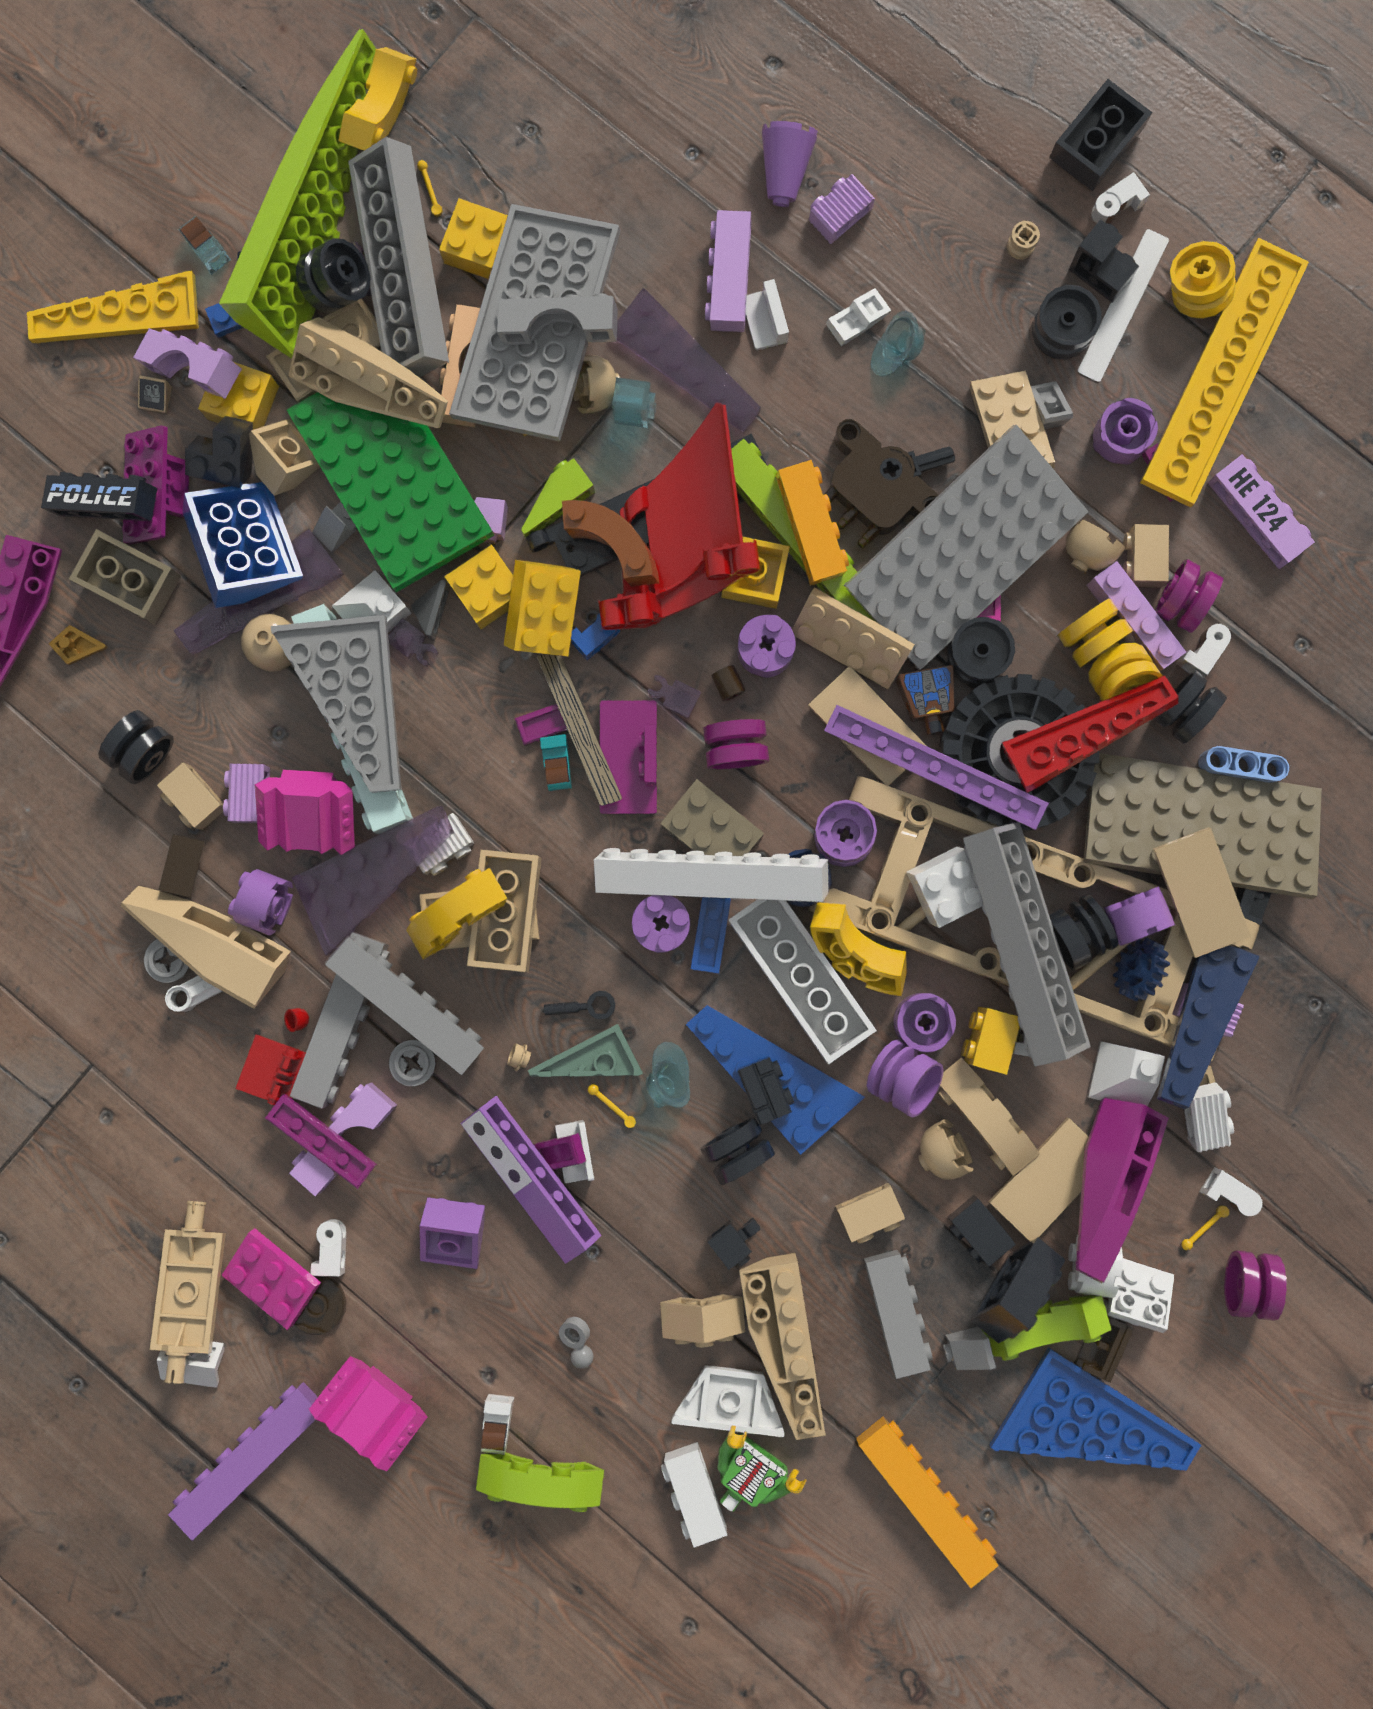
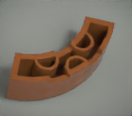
[562,500,659,587]

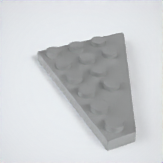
[271,615,402,793]

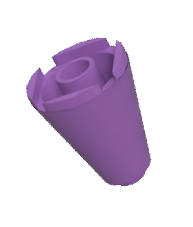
[762,121,818,207]

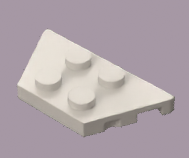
[672,1365,784,1437]

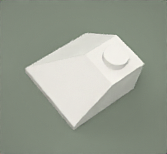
[332,570,412,633]
[1087,1041,1165,1106]

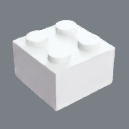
[906,847,983,928]

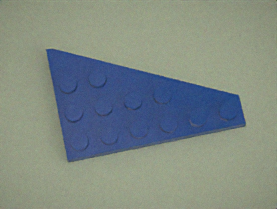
[989,1347,1202,1471]

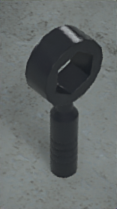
[544,991,616,1019]

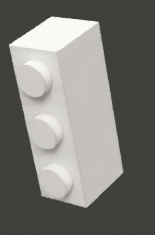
[661,1442,727,1547]

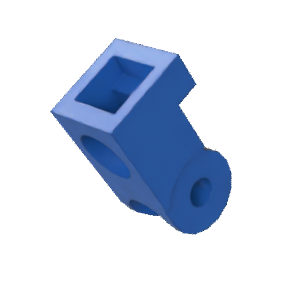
[570,613,621,661]

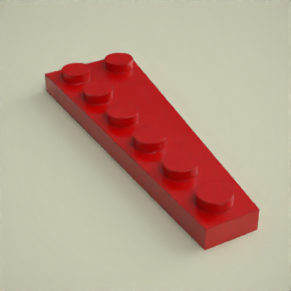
[1002,676,1178,793]

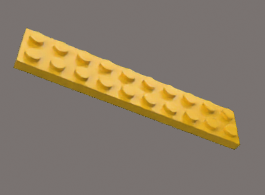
[1140,238,1309,508]

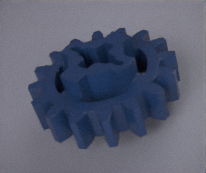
[1113,938,1170,1001]

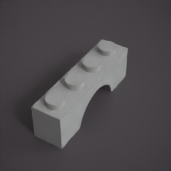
[497,293,618,345]

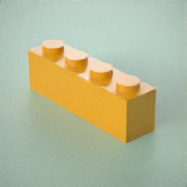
[775,460,849,586]

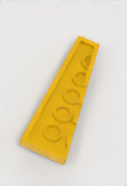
[27,271,199,343]

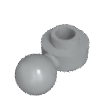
[559,1317,594,1369]

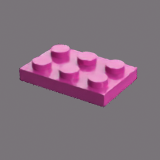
[221,1228,321,1330]

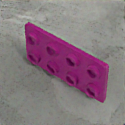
[122,425,189,545]
[600,700,657,814]

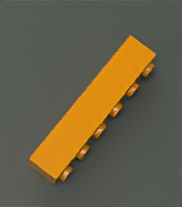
[856,1416,998,1588]

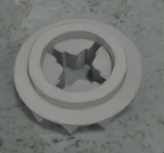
[144,939,189,983]
[389,1040,436,1086]

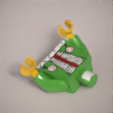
[717,1425,807,1512]

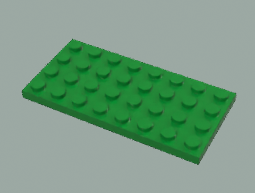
[287,392,495,593]

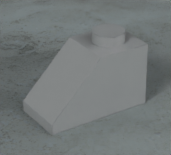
[943,1327,996,1370]

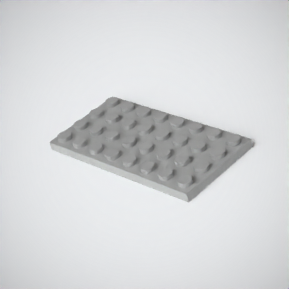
[449,204,621,442]
[844,425,1088,670]

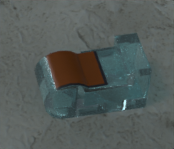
[178,215,231,275]

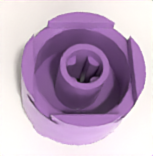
[1093,398,1158,464]
[737,615,796,678]
[228,869,293,935]
[1104,887,1175,946]
[632,895,690,953]
[893,993,956,1052]

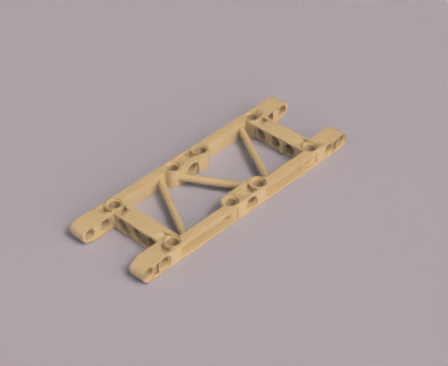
[808,776,1260,1061]

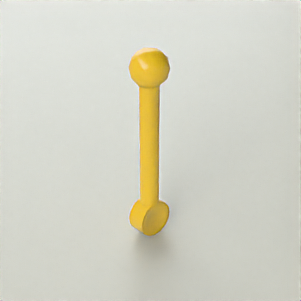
[417,160,443,217]
[588,1084,636,1128]
[1181,1205,1229,1250]

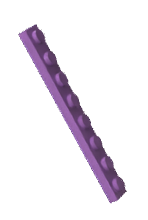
[824,705,1049,830]

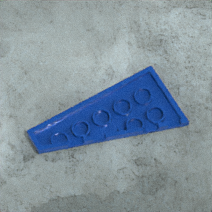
[686,1005,865,1155]

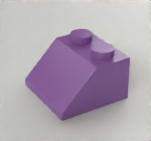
[420,1197,485,1269]

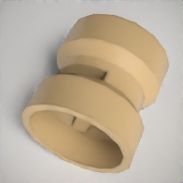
[1007,221,1040,260]

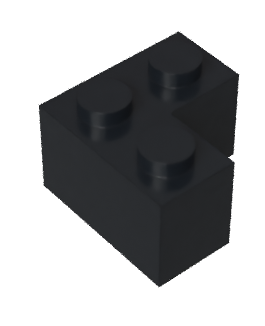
[1068,219,1139,303]
[185,416,253,488]

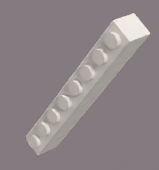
[594,848,828,902]

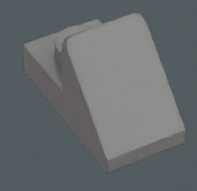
[1031,381,1073,429]
[312,502,357,553]

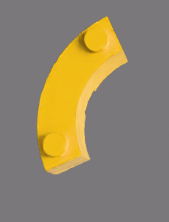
[338,47,417,151]
[406,868,507,960]
[810,902,907,996]

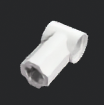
[165,976,223,1012]

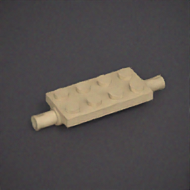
[150,1201,226,1384]

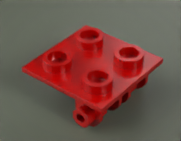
[235,1034,306,1105]

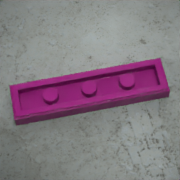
[265,1094,377,1189]

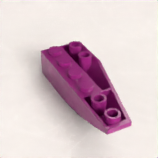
[0,535,62,687]
[1075,1098,1169,1283]

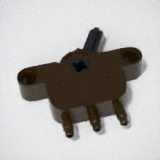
[823,419,955,548]

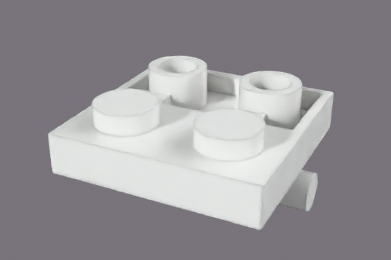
[1104,1259,1174,1333]

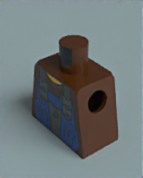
[896,665,954,735]

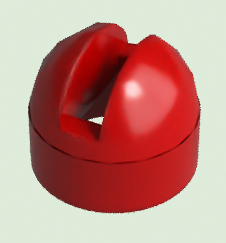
[284,1008,309,1032]

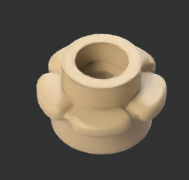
[507,1043,531,1071]

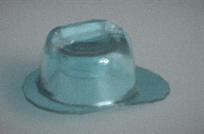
[871,311,925,377]
[645,1042,690,1108]

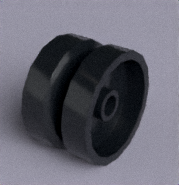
[296,238,371,313]
[1032,285,1102,360]
[947,617,1015,686]
[1153,670,1227,744]
[98,710,174,785]
[700,1117,775,1185]

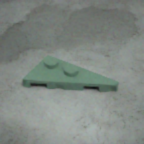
[528,1024,643,1077]

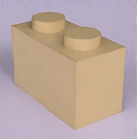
[1123,524,1169,588]
[157,763,224,830]
[835,1183,905,1244]

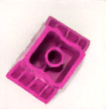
[255,770,355,855]
[309,1356,427,1471]

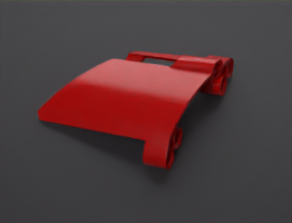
[598,402,760,630]

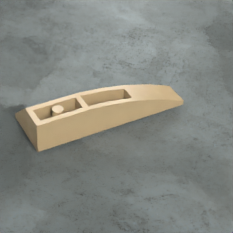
[288,317,448,428]
[121,886,291,1009]
[739,1253,825,1440]

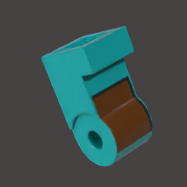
[540,734,572,791]

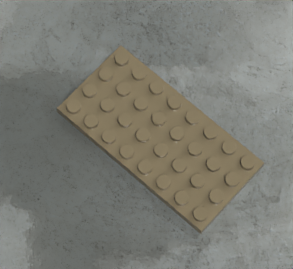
[1083,753,1322,899]

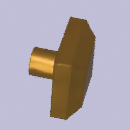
[48,625,107,665]

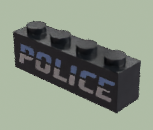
[41,472,158,522]

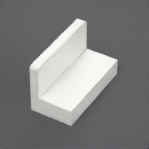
[746,279,789,350]
[555,1120,594,1183]
[157,1342,225,1388]

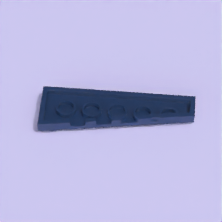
[1157,945,1259,1109]

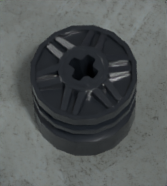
[1049,894,1119,970]

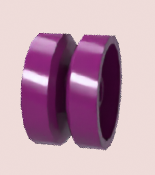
[1155,559,1223,633]
[703,719,769,770]
[1224,1250,1287,1321]

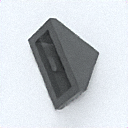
[410,580,450,641]

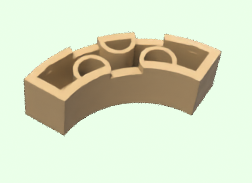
[937,1058,1040,1176]

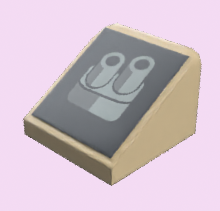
[138,376,172,414]

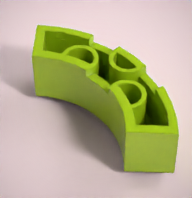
[982,1295,1111,1361]
[476,1452,604,1512]

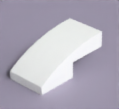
[826,288,891,346]

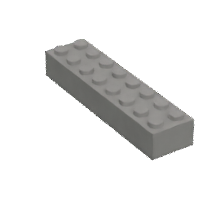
[348,137,449,377]
[963,822,1091,1066]

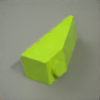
[521,458,595,538]

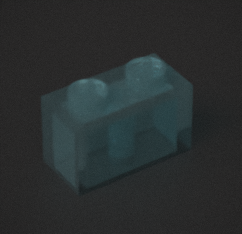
[612,377,656,428]

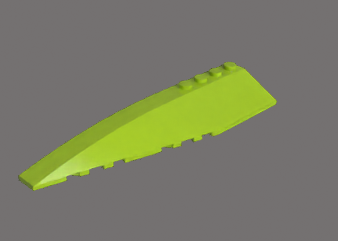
[219,29,376,358]

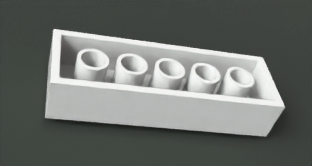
[728,899,877,1064]

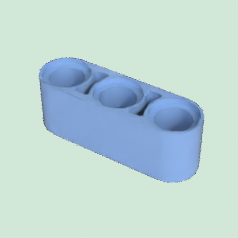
[1198,746,1289,783]

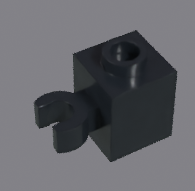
[707,1217,761,1270]

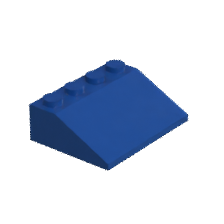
[182,482,303,608]

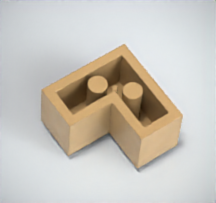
[660,1294,745,1347]

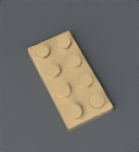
[970,371,1055,469]
[792,587,915,689]

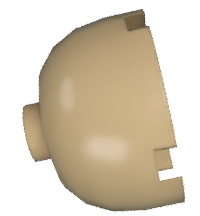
[573,355,621,414]
[1066,520,1125,573]
[241,614,291,672]
[919,1119,973,1180]

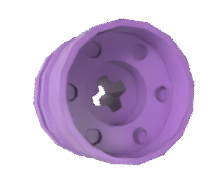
[814,800,877,867]
[867,1039,944,1118]

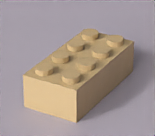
[467,850,542,973]

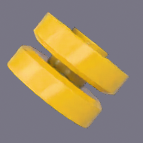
[1170,241,1236,318]
[1057,598,1133,668]
[1089,643,1162,701]

